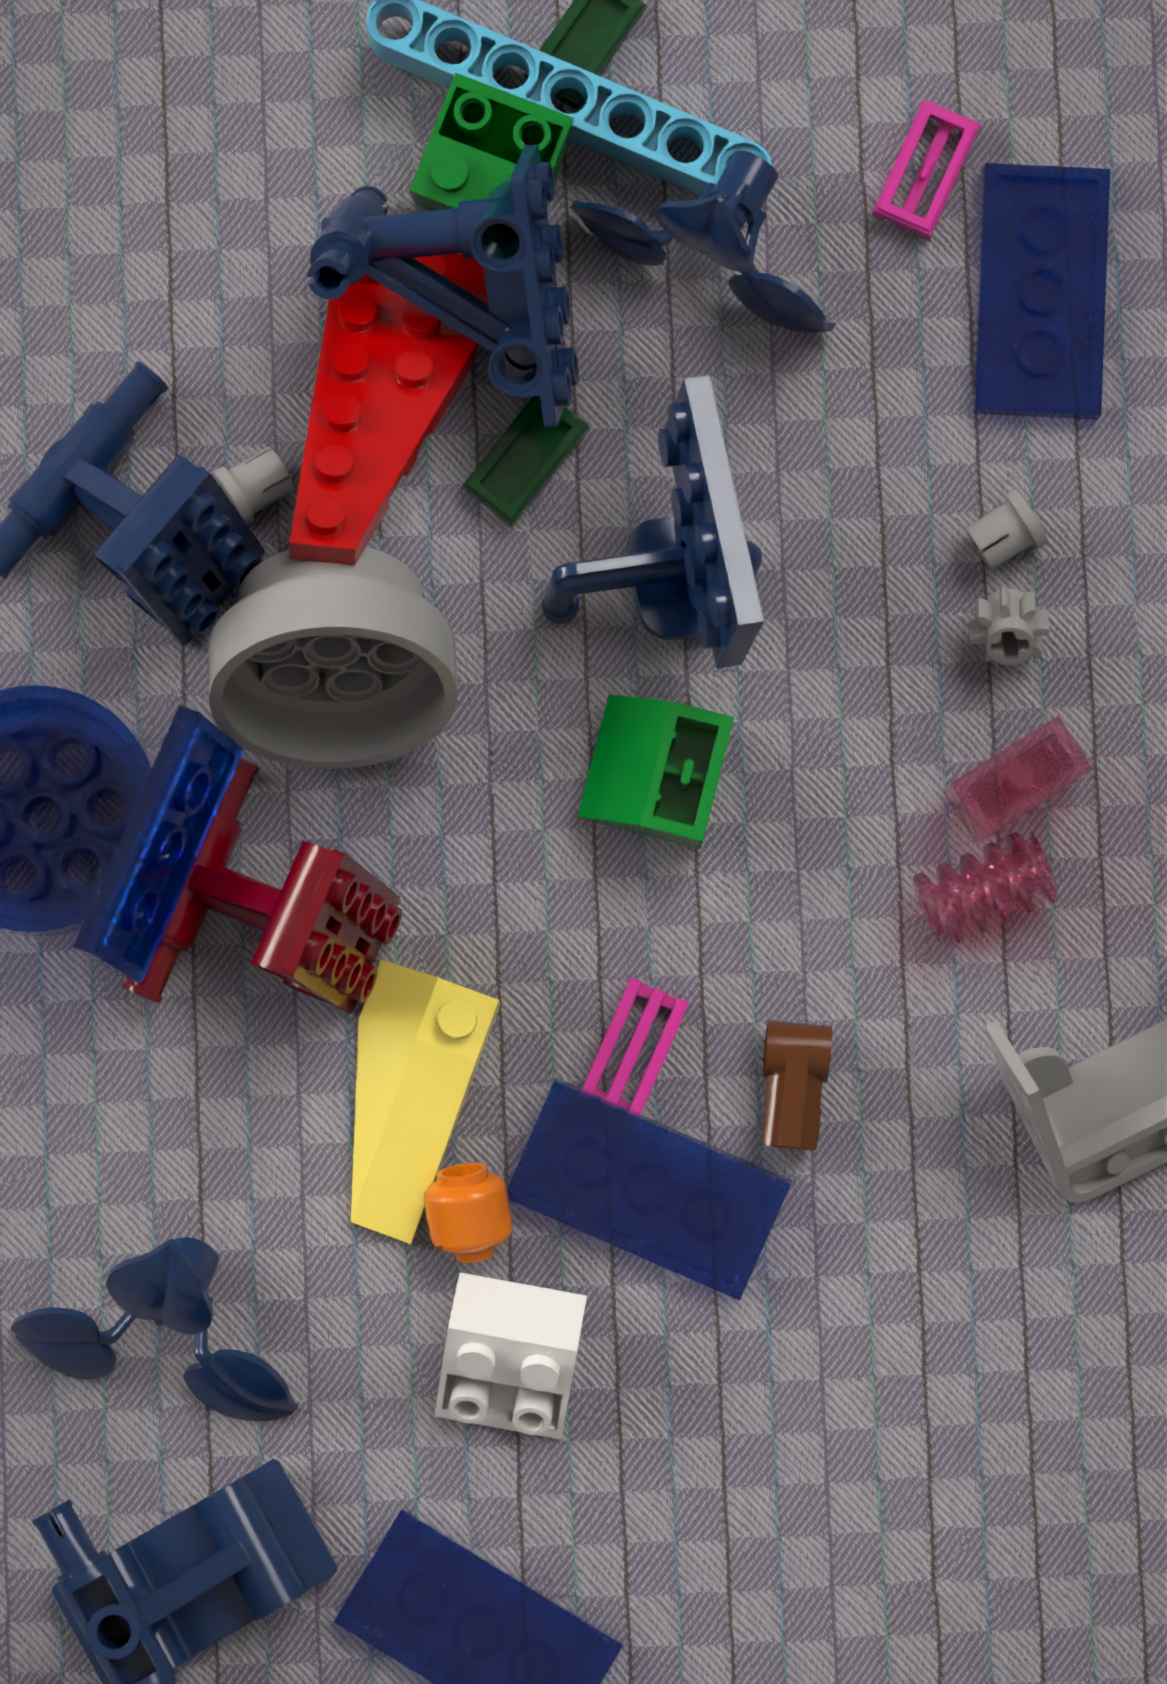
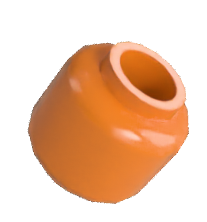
[424,1163,513,1263]

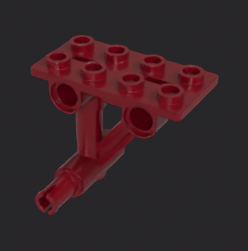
[122,752,402,1014]

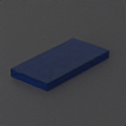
[973,163,1110,420]
[73,705,243,983]
[507,1078,792,1301]
[334,1508,623,1684]

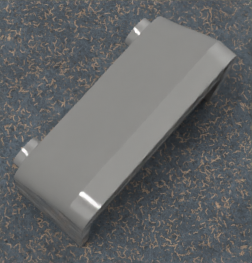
[985,1019,1167,1203]

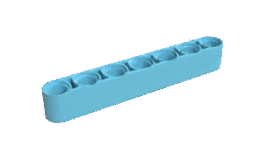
[366,0,772,196]

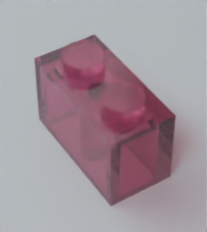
[943,715,1093,845]

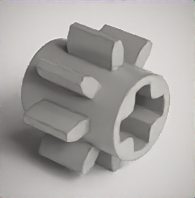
[969,586,1049,667]

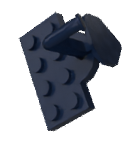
[542,375,764,669]

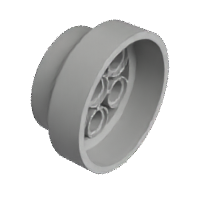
[209,547,457,769]

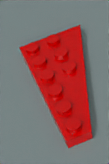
[289,254,488,565]

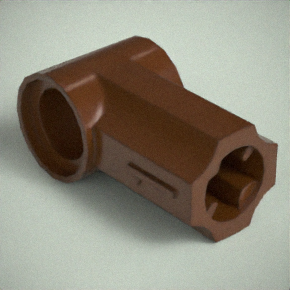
[761,1020,832,1150]

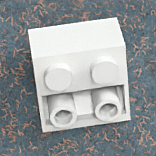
[434,1273,587,1440]

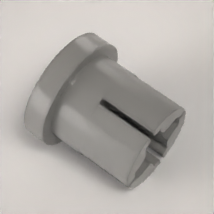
[211,447,295,525]
[964,489,1049,570]

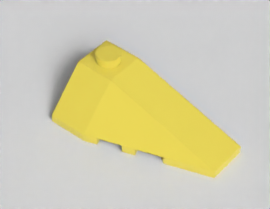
[351,960,500,1244]

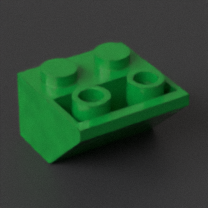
[409,73,574,228]
[577,694,734,849]

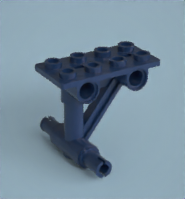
[307,144,579,427]
[0,361,265,646]
[32,1459,338,1684]

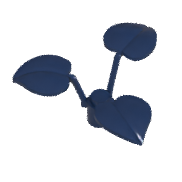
[570,150,836,333]
[10,1237,299,1421]

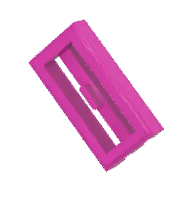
[872,99,981,241]
[579,977,689,1121]

